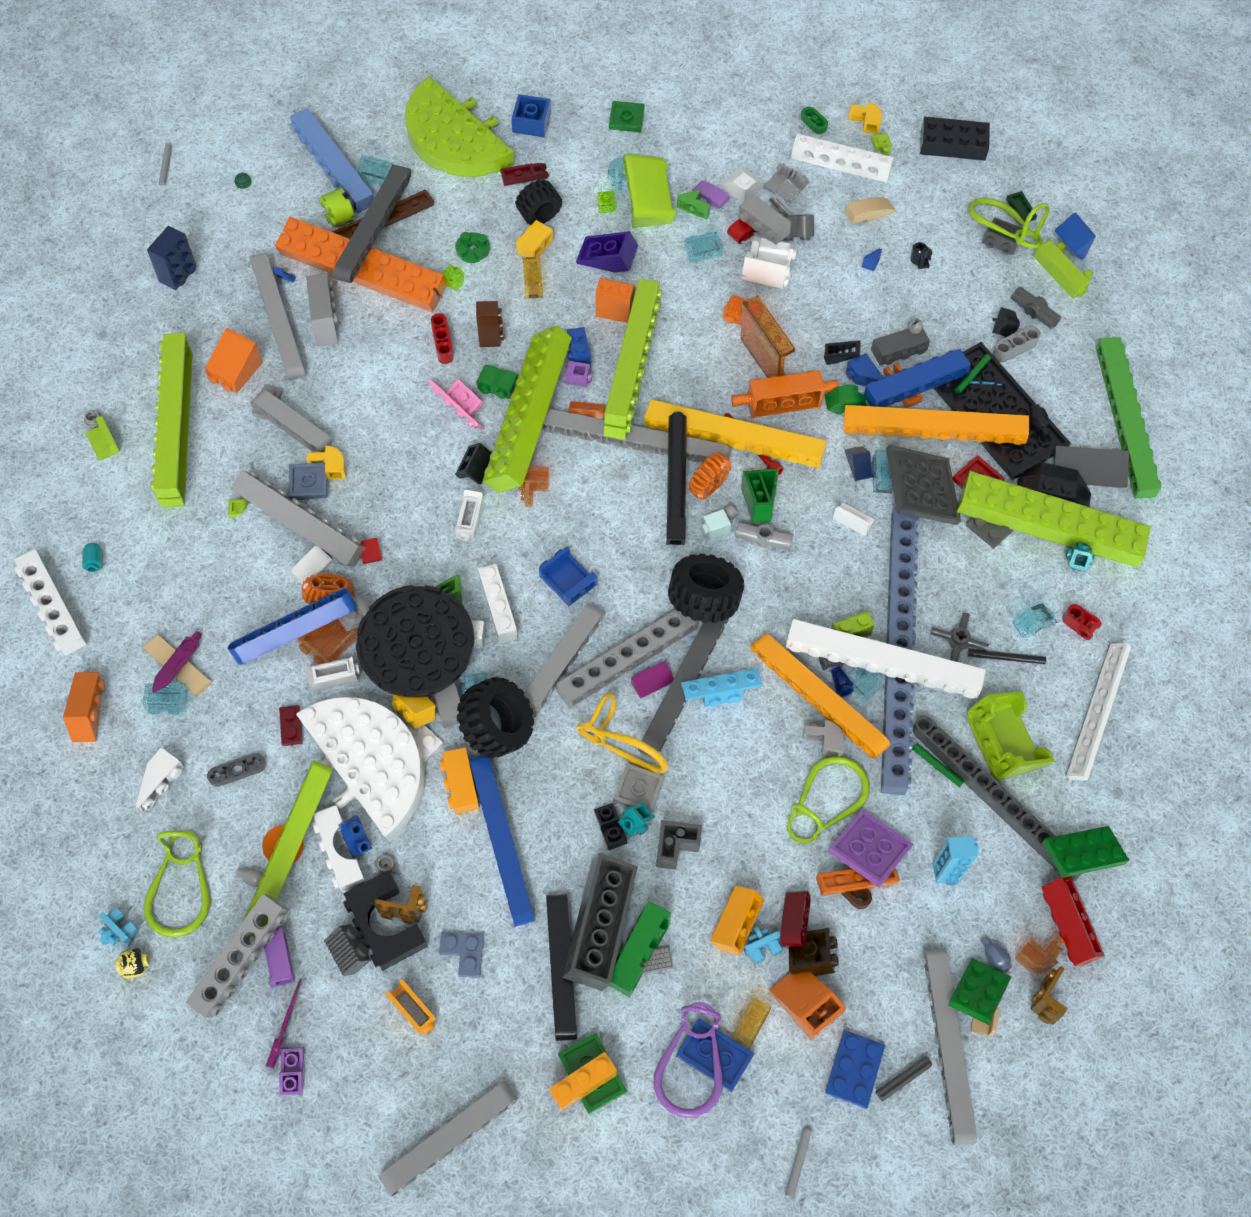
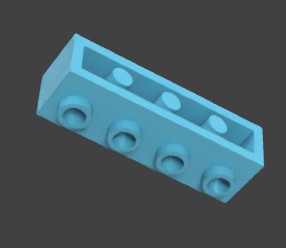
[932,836,979,885]

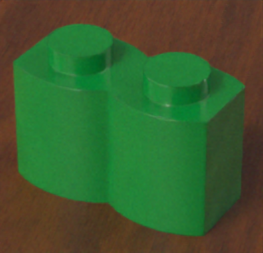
[476,365,518,399]

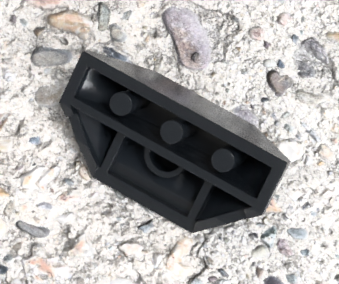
[1017,462,1091,507]

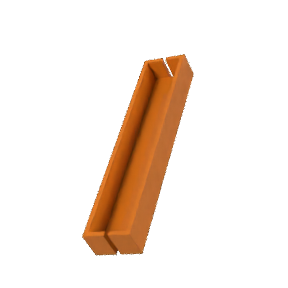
[275,216,447,313]

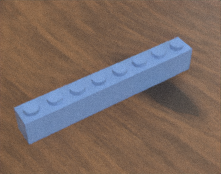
[290,108,374,213]

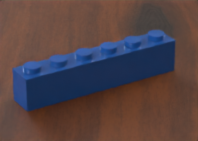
[864,349,971,407]

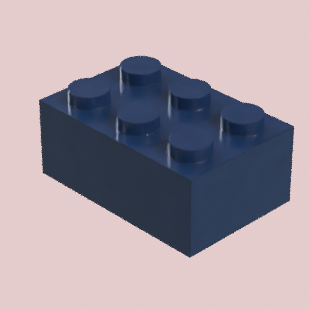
[147,226,197,290]

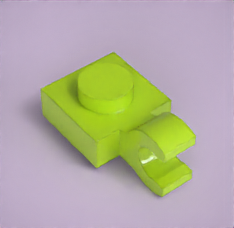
[871,133,892,156]

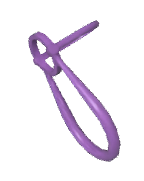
[653,1002,723,1118]

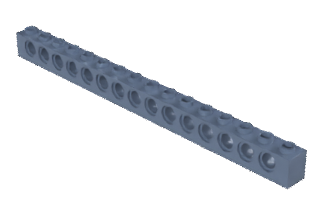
[881,507,919,795]

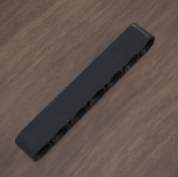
[546,894,577,1041]

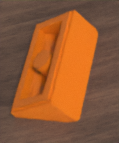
[568,401,606,420]

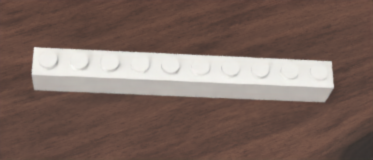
[785,619,986,698]

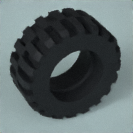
[668,553,744,623]
[457,677,534,758]

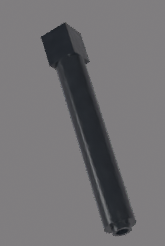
[666,412,687,545]

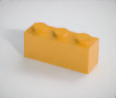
[440,747,479,815]
[710,885,764,956]
[549,1052,617,1112]

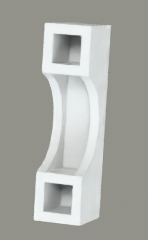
[478,564,518,644]
[312,805,365,893]

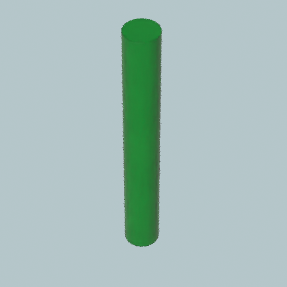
[955,354,991,394]
[912,744,965,788]

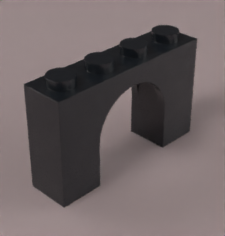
[343,870,428,971]

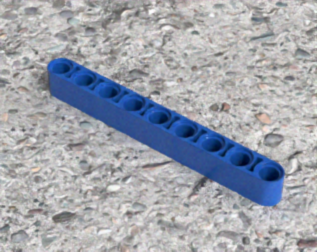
[468,755,535,927]

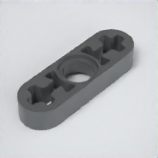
[207,753,266,787]

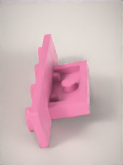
[429,379,485,430]

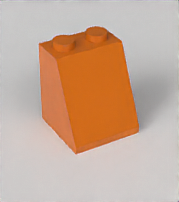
[596,278,636,323]
[205,328,262,393]

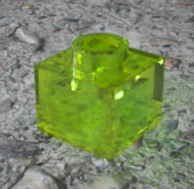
[597,191,615,213]
[441,264,465,291]

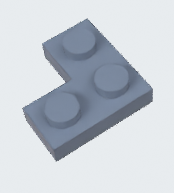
[439,932,484,978]

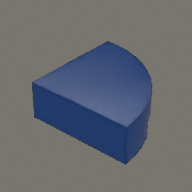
[273,266,296,283]

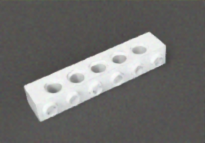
[791,134,894,182]
[14,549,87,656]

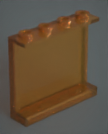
[740,295,795,378]

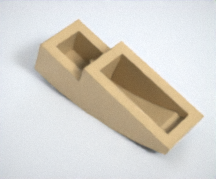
[845,197,896,225]

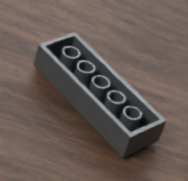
[562,853,638,991]

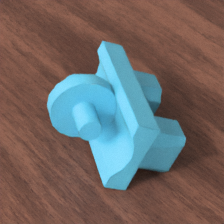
[99,908,139,947]
[744,926,783,965]

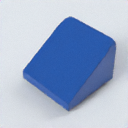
[862,248,882,271]

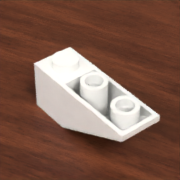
[136,748,184,814]

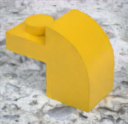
[848,102,882,134]
[307,446,346,480]

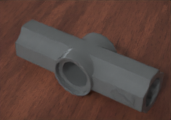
[1011,286,1062,329]

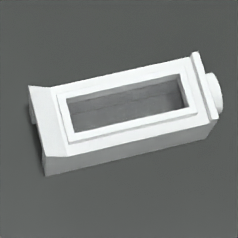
[455,490,484,542]
[305,656,360,691]

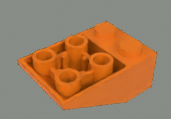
[769,972,847,1041]

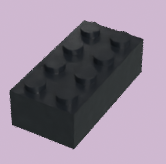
[920,116,990,161]

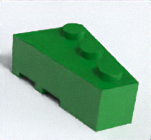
[741,469,779,523]

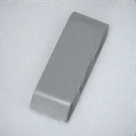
[992,326,1041,362]

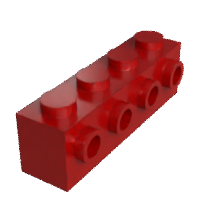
[1042,877,1105,966]

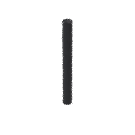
[968,649,1046,664]

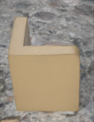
[971,1007,1000,1037]

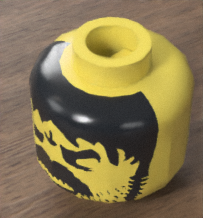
[115,948,150,979]

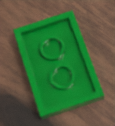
[948,958,1011,1025]
[558,1033,627,1114]

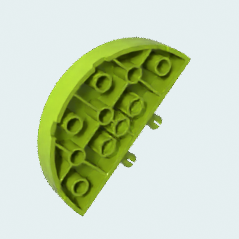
[405,76,515,177]

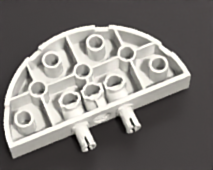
[296,697,425,843]

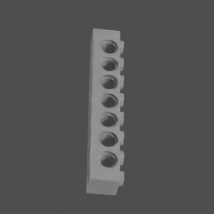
[556,608,698,709]

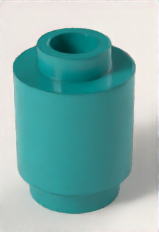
[82,543,102,572]

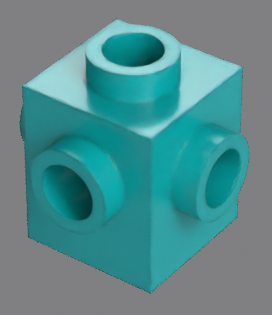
[1065,543,1095,572]
[618,802,655,838]

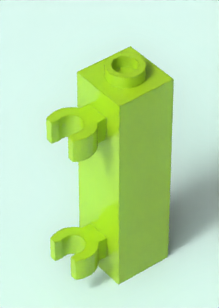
[1034,240,1094,299]

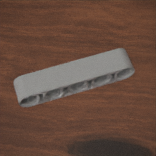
[251,389,333,452]

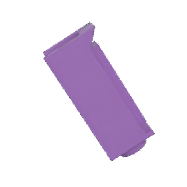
[264,927,295,988]

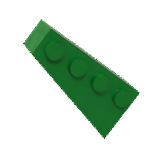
[609,901,671,997]

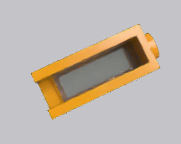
[385,979,436,1036]

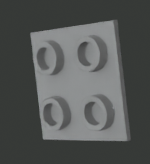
[764,163,810,203]

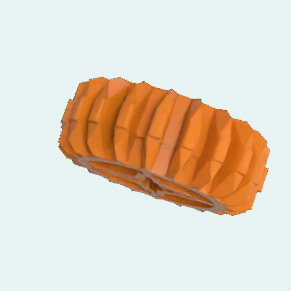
[689,453,732,500]
[302,573,354,604]

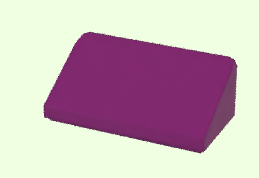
[631,661,674,699]

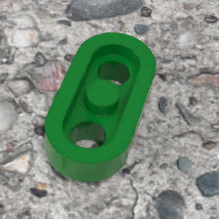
[801,107,828,134]

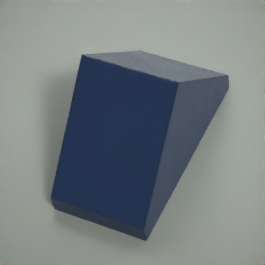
[844,446,873,481]

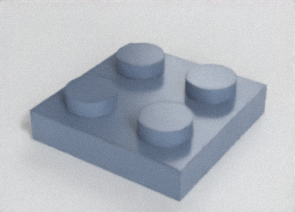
[289,462,327,499]

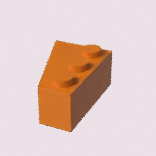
[63,672,105,742]

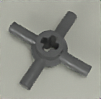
[930,613,989,662]

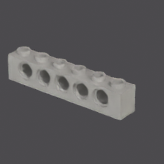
[186,894,289,1018]

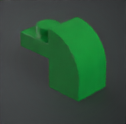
[824,385,866,414]

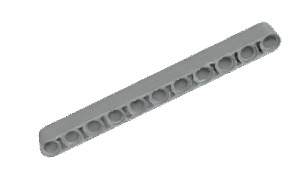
[542,408,731,463]

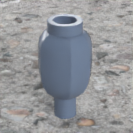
[981,936,1012,973]

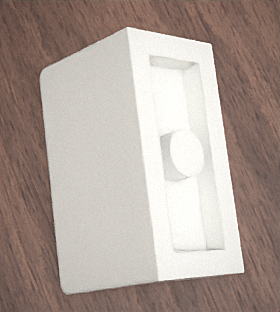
[833,502,875,536]

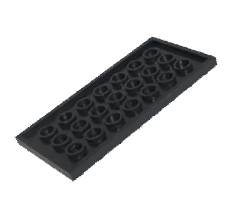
[933,342,1071,481]

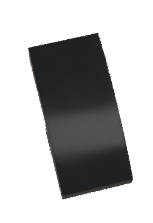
[594,803,628,850]

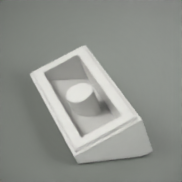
[291,545,332,584]

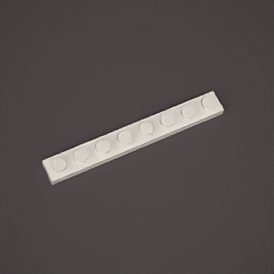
[1066,643,1131,781]

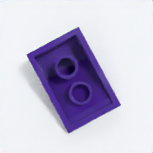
[576,231,638,272]

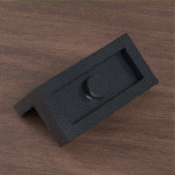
[455,443,492,485]

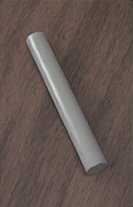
[158,143,172,186]
[785,1129,812,1198]

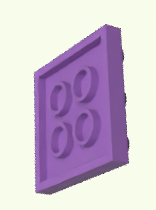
[828,809,913,888]

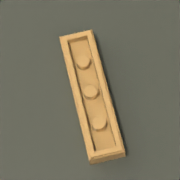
[143,634,212,697]

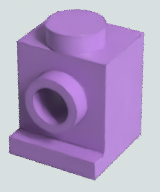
[566,361,593,387]

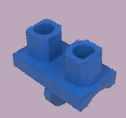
[338,815,372,858]

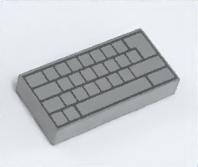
[641,947,673,974]

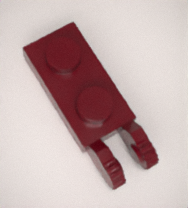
[500,163,549,186]

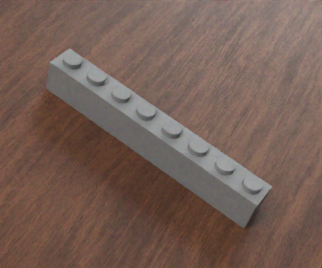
[231,470,366,567]

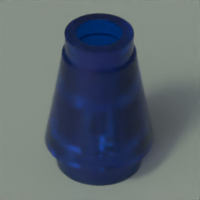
[831,667,854,697]

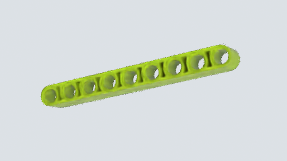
[241,760,333,938]

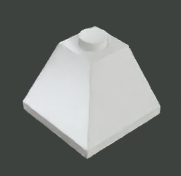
[719,165,766,202]

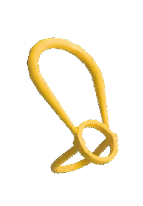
[576,692,669,774]

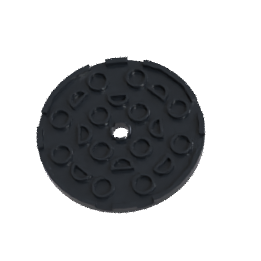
[356,585,475,697]

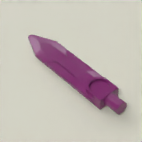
[152,631,202,693]
[265,978,302,1069]

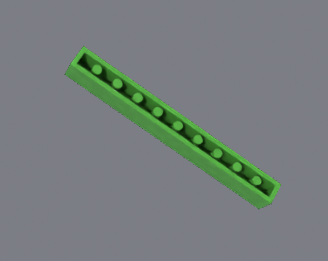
[1096,337,1162,499]

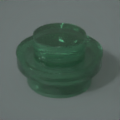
[234,172,252,189]

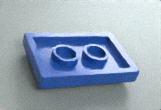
[676,1018,755,1093]
[825,1030,885,1109]

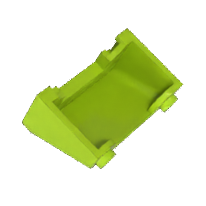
[622,153,676,228]
[967,691,1055,780]

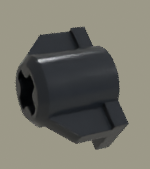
[910,242,932,269]
[992,307,1020,337]

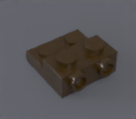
[789,928,839,976]

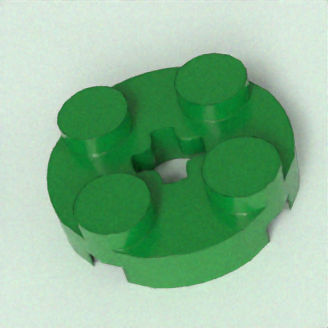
[455,232,490,263]

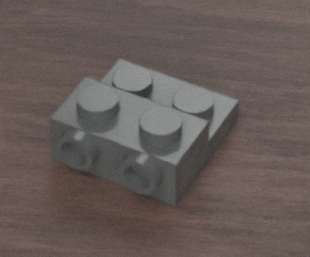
[982,217,1023,255]

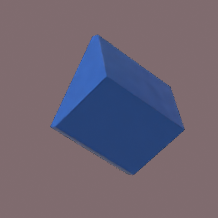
[1054,212,1096,260]

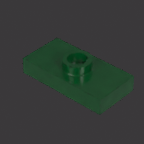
[1006,191,1037,222]

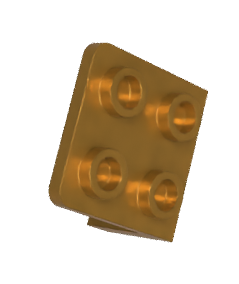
[374,885,428,924]
[1031,966,1068,1025]

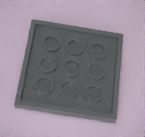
[886,445,961,525]

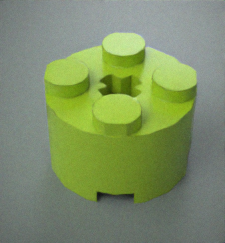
[318,188,355,227]

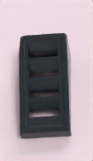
[824,340,861,365]

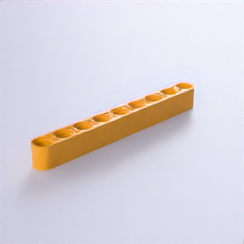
[750,633,890,759]

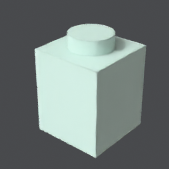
[701,509,731,540]

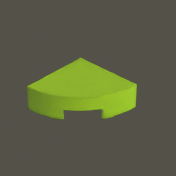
[228,498,248,518]

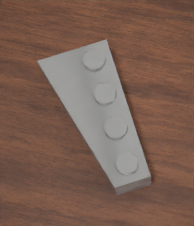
[306,273,338,347]

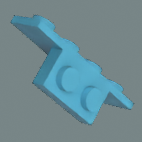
[681,668,763,707]

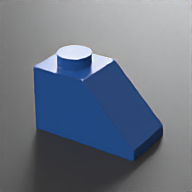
[846,353,884,387]

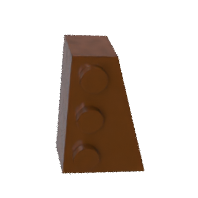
[476,301,504,347]

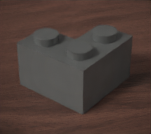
[656,820,702,869]

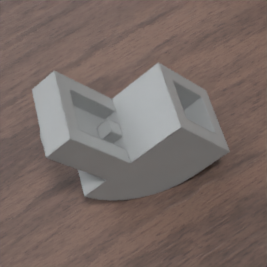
[338,598,372,632]
[802,720,844,757]

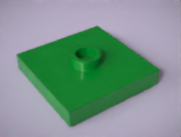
[609,101,645,132]

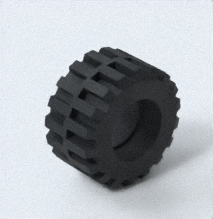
[515,179,562,225]

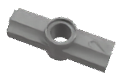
[735,521,794,551]

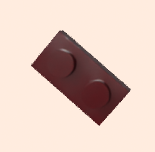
[279,705,303,746]

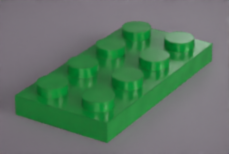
[1042,826,1129,878]

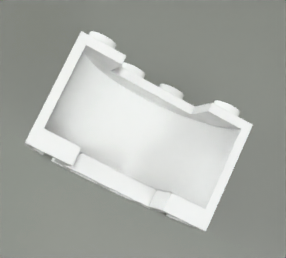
[742,235,797,289]

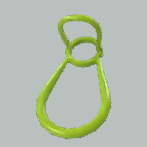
[968,198,1050,248]
[787,756,870,844]
[143,831,211,938]

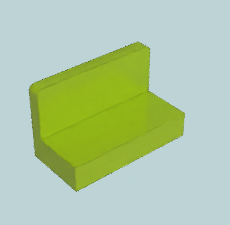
[86,416,120,460]

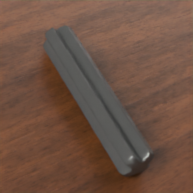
[876,1056,932,1101]

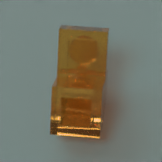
[518,466,549,507]
[1014,936,1065,973]

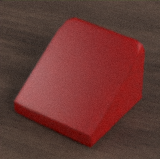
[361,538,382,564]

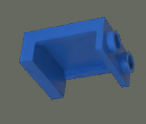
[539,547,597,607]

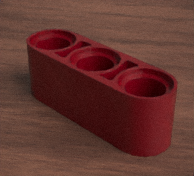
[780,891,811,947]

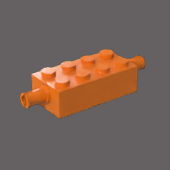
[731,370,839,418]

